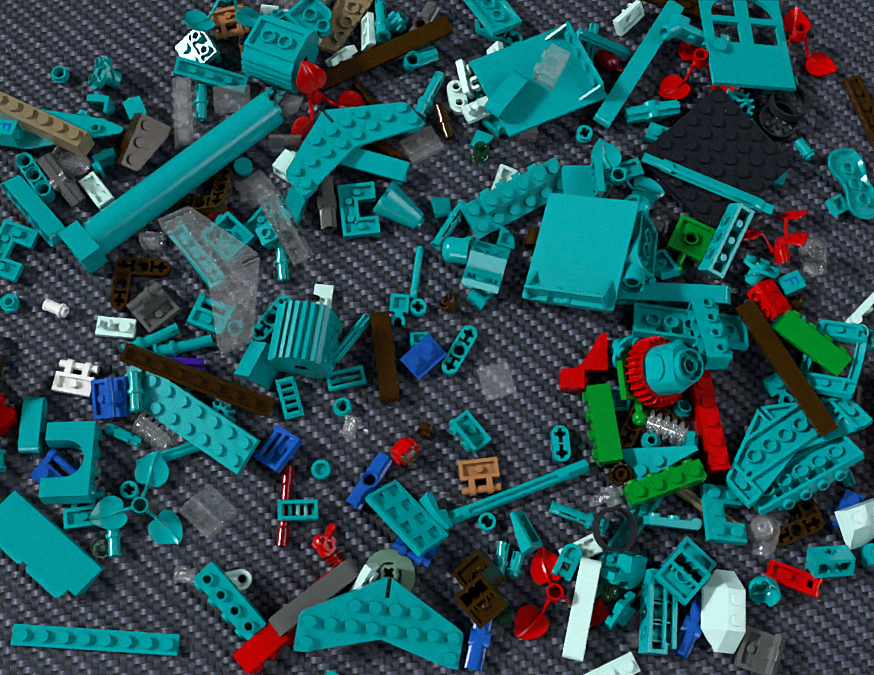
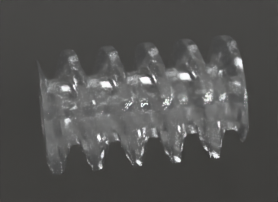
[132,410,177,452]
[645,410,689,446]

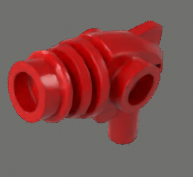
[311,523,344,568]

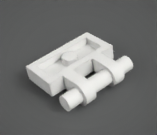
[51,359,100,398]

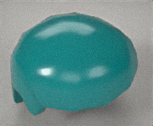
[747,576,781,607]

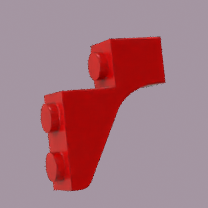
[559,333,611,393]

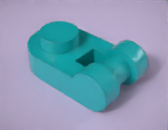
[551,543,582,582]

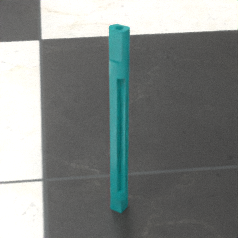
[641,153,775,215]
[448,459,589,525]

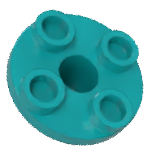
[88,56,122,91]
[743,253,781,287]
[609,335,641,369]

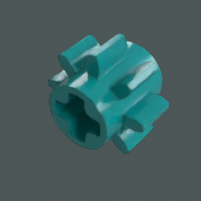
[387,11,408,34]

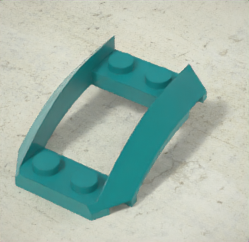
[799,319,868,403]

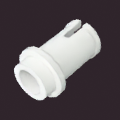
[42,299,69,318]

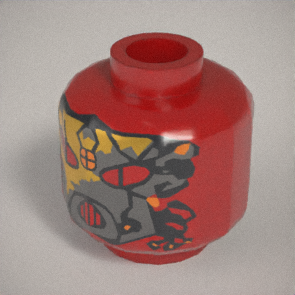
[390,437,420,467]

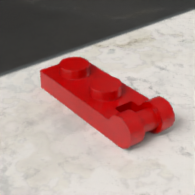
[765,559,824,599]

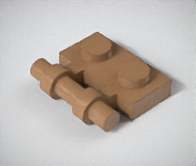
[209,3,251,40]
[458,457,501,496]

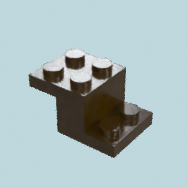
[452,547,510,629]

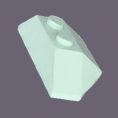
[701,569,746,654]

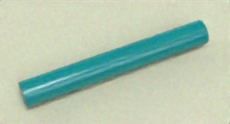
[410,246,424,301]

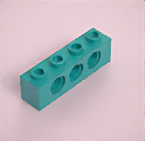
[697,203,755,279]

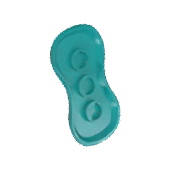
[828,148,874,220]

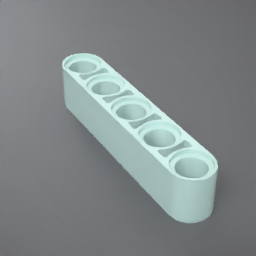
[562,557,602,662]

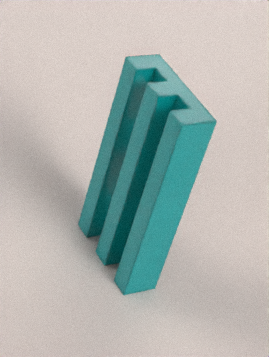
[326,364,367,393]

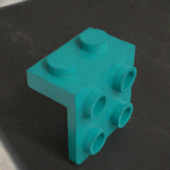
[561,157,607,198]

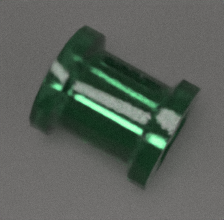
[472,141,489,164]

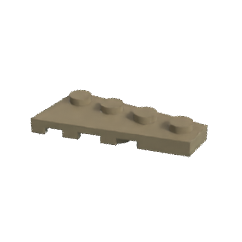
[319,0,374,54]

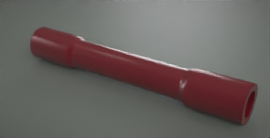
[276,466,294,547]

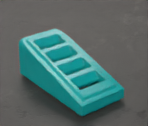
[275,376,304,421]
[278,499,319,521]
[510,511,543,554]

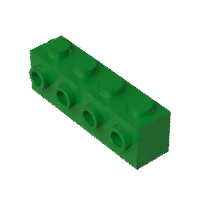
[772,310,852,377]
[582,383,623,466]
[623,458,707,510]

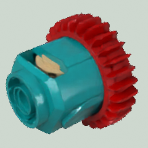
[625,336,704,408]

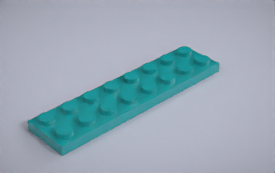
[125,365,261,475]

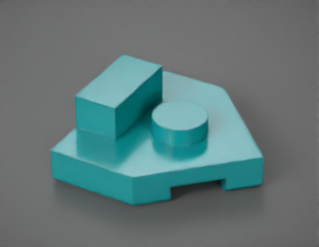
[605,591,636,631]

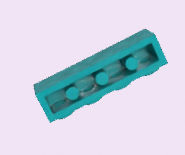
[687,297,733,370]
[193,560,268,641]

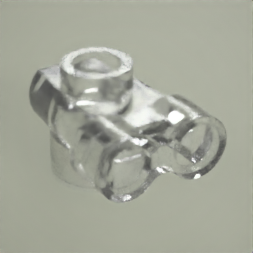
[589,485,623,507]

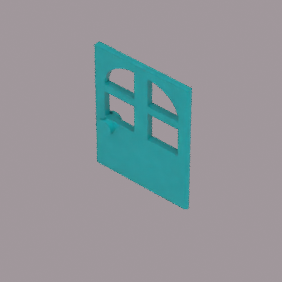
[698,0,796,91]

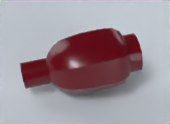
[594,49,625,74]

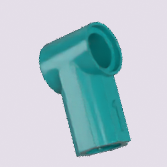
[402,45,439,72]

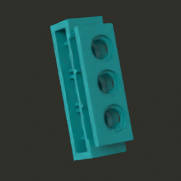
[638,568,678,656]

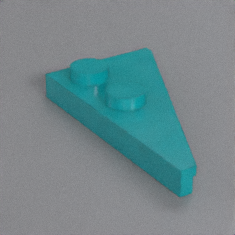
[622,445,699,481]

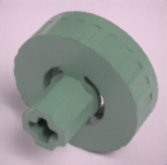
[365,549,415,596]

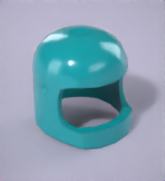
[442,236,473,265]

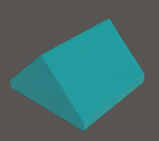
[234,340,279,391]

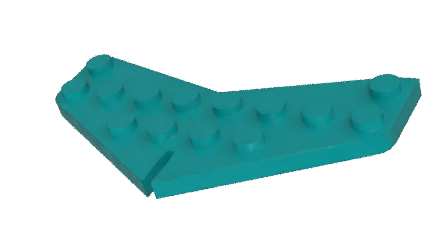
[286,102,425,200]
[726,397,873,509]
[293,577,463,670]

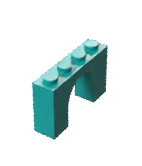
[38,421,102,504]

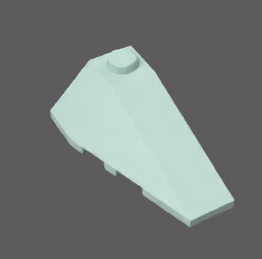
[834,498,874,550]

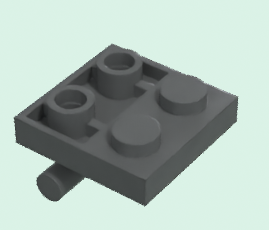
[126,282,181,334]
[734,625,786,675]

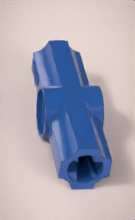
[346,451,394,511]
[670,595,702,659]
[464,619,493,672]

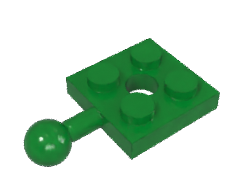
[666,214,716,277]
[616,360,648,426]

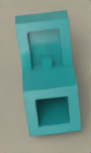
[600,552,648,590]

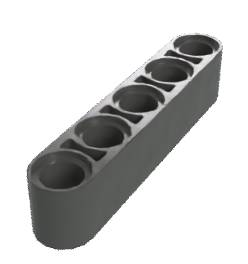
[268,557,361,637]

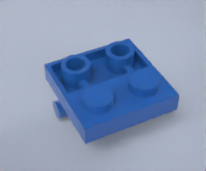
[91,376,131,419]

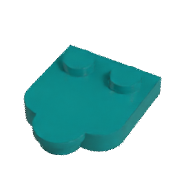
[284,0,332,37]

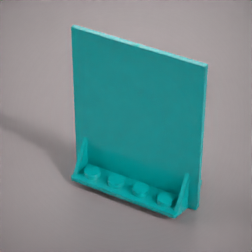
[469,21,607,137]
[522,193,640,313]

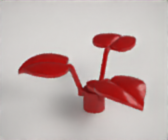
[764,6,837,77]
[659,40,744,100]
[290,61,365,145]
[741,210,809,263]
[514,547,609,640]

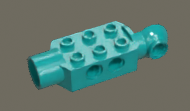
[619,194,658,295]

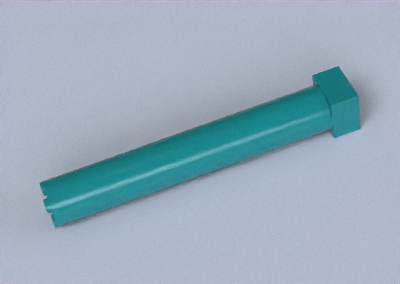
[58,92,284,274]

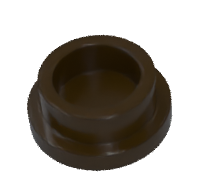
[417,423,436,440]

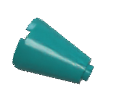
[372,181,425,229]

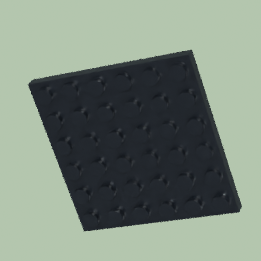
[638,86,794,236]

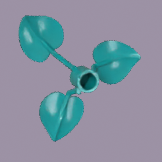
[183,0,261,32]
[591,138,665,204]
[89,451,183,544]

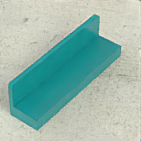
[340,148,410,182]

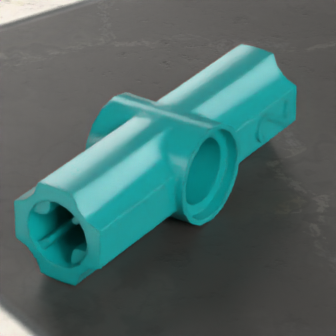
[624,100,680,124]

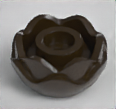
[439,291,460,313]
[788,294,807,312]
[609,462,634,487]

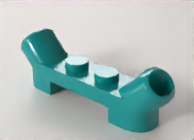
[660,14,733,49]

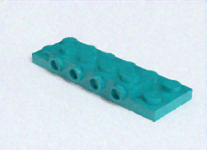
[460,157,563,240]
[632,302,749,352]
[753,435,865,516]

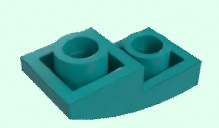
[418,492,453,532]

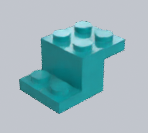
[461,239,511,294]
[653,536,717,606]

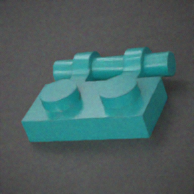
[646,249,679,284]
[63,491,105,530]

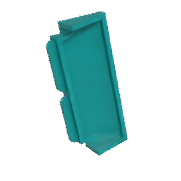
[0,490,104,598]

